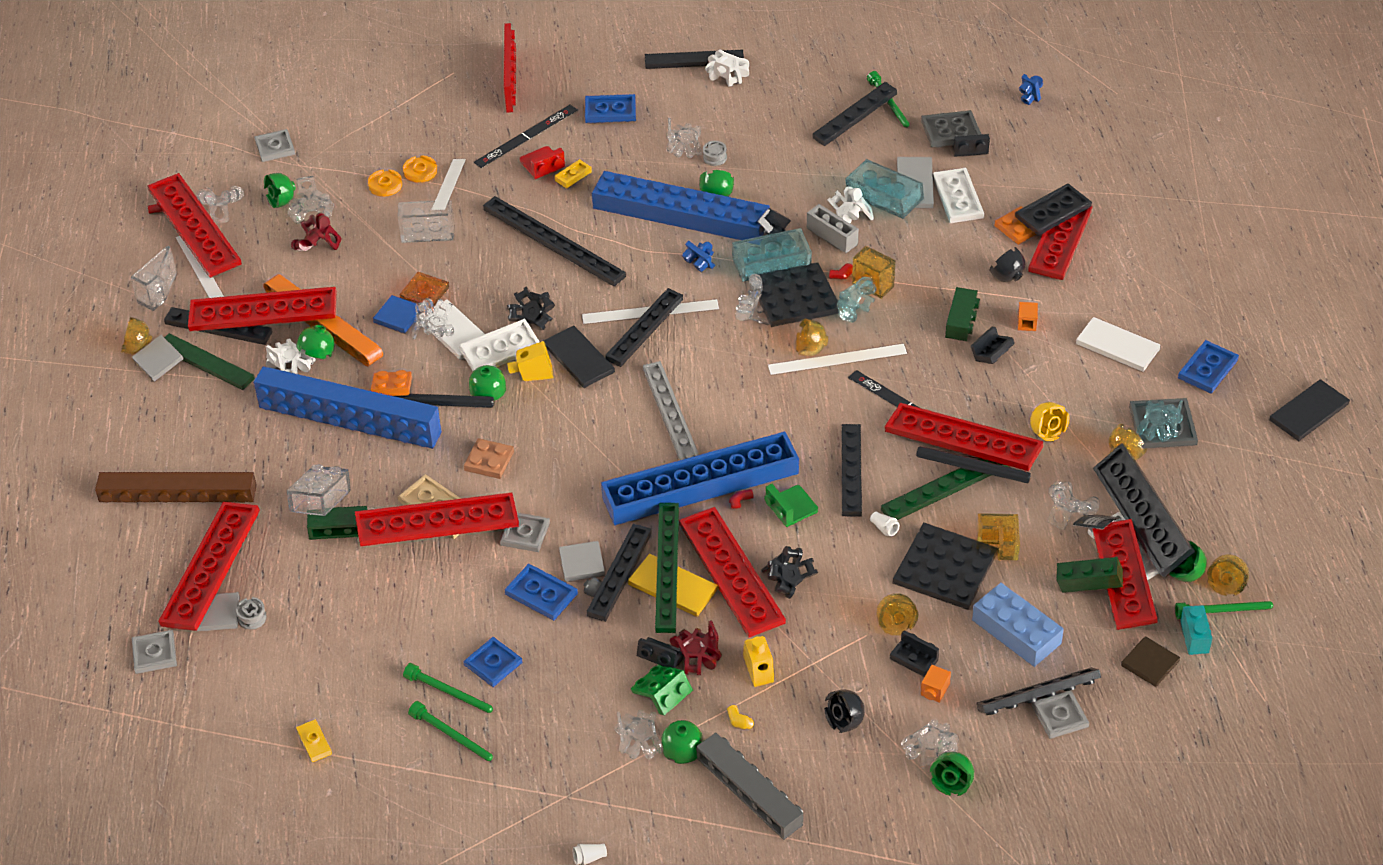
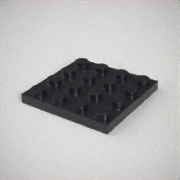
[750,263,841,327]
[893,522,998,610]

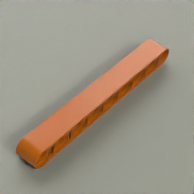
[263,274,383,367]

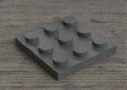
[921,110,981,148]
[1129,398,1198,449]

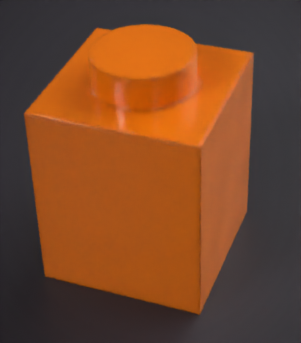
[1018,302,1038,331]
[921,665,951,703]

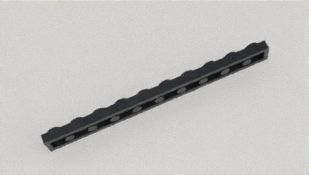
[483,196,626,287]

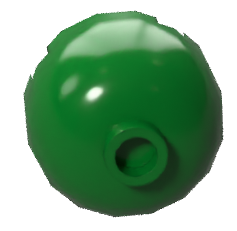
[699,170,734,197]
[264,173,296,208]
[296,325,334,359]
[469,365,506,401]
[1169,541,1207,583]
[661,720,703,764]
[930,751,974,796]

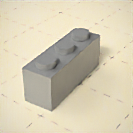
[807,204,859,253]

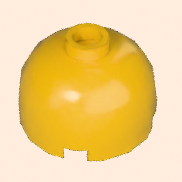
[1030,402,1069,442]

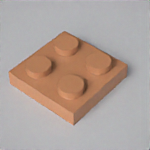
[464,438,514,479]

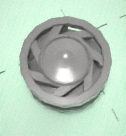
[703,141,727,166]
[236,597,266,630]

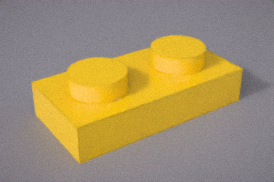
[554,159,592,189]

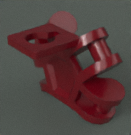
[291,212,342,251]
[670,620,722,675]

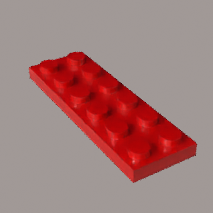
[504,23,516,113]
[1028,206,1093,280]
[1092,519,1158,630]

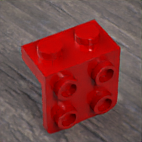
[520,146,565,179]

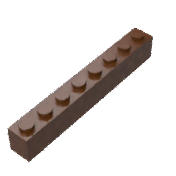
[95,472,257,503]

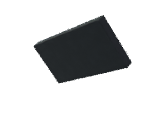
[1015,183,1092,236]
[543,325,615,388]
[1269,379,1350,441]

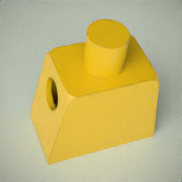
[507,341,554,381]
[743,636,774,687]

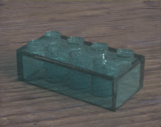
[845,159,924,219]
[732,228,812,282]

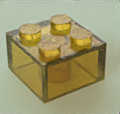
[852,246,896,299]

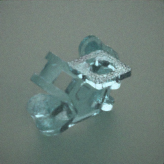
[836,277,877,323]
[1136,400,1183,442]

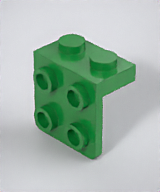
[764,484,818,527]
[631,665,693,716]

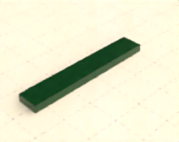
[164,333,255,390]

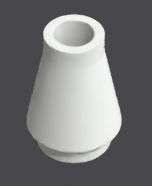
[870,512,899,536]
[573,843,607,865]

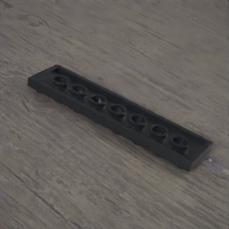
[1093,443,1195,577]

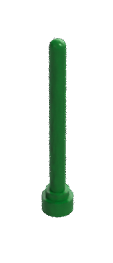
[866,71,910,128]
[1175,601,1274,619]
[403,663,493,713]
[408,701,493,761]

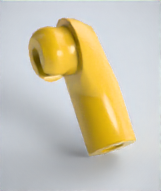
[727,705,754,729]

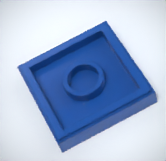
[373,295,423,334]
[464,637,523,687]

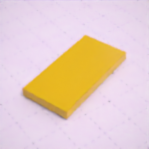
[628,553,718,617]

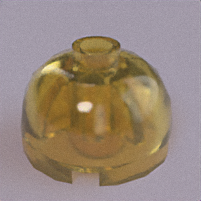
[121,317,153,355]
[795,318,828,356]
[1108,424,1147,460]
[1207,554,1249,596]
[876,593,919,635]

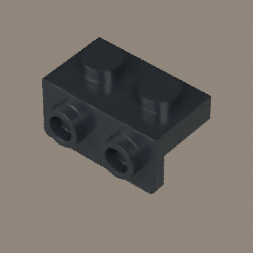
[952,134,990,157]
[758,208,793,244]
[971,326,1015,364]
[890,630,939,677]
[636,637,684,668]

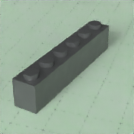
[696,732,804,840]

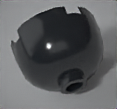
[989,247,1026,282]
[824,689,865,733]

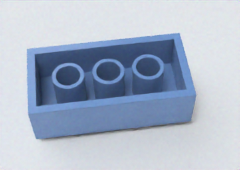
[972,583,1064,667]

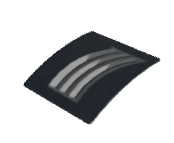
[1073,514,1121,529]

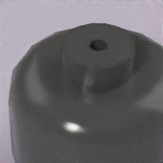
[583,577,602,597]

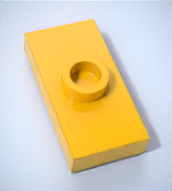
[296,719,332,762]

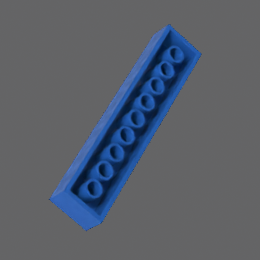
[592,171,770,244]
[253,366,442,449]
[601,431,799,526]

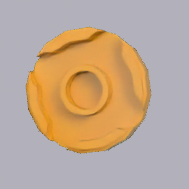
[403,155,437,183]
[368,169,403,197]

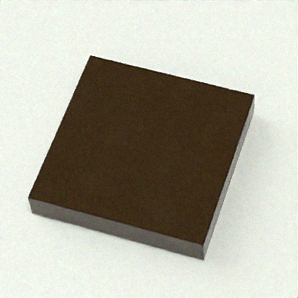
[1121,636,1180,687]

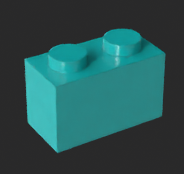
[1180,605,1212,655]

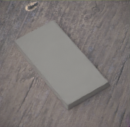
[897,157,934,208]

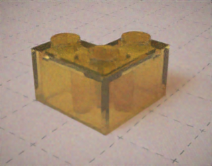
[976,513,1020,560]

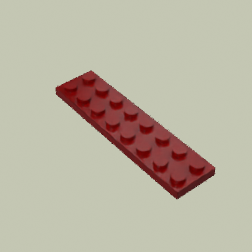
[147,173,242,278]
[188,287,337,331]
[885,403,1043,471]
[355,492,519,547]
[158,502,260,631]
[679,507,786,638]

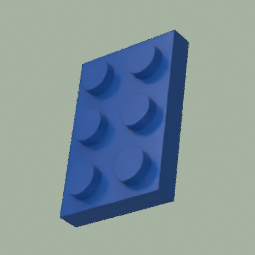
[585,94,636,123]
[1178,340,1239,394]
[505,563,578,621]

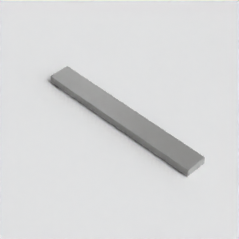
[643,361,699,460]

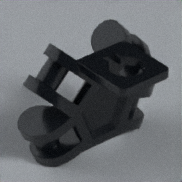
[507,286,555,330]
[761,546,818,599]

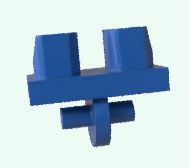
[1019,74,1043,105]
[682,241,715,272]

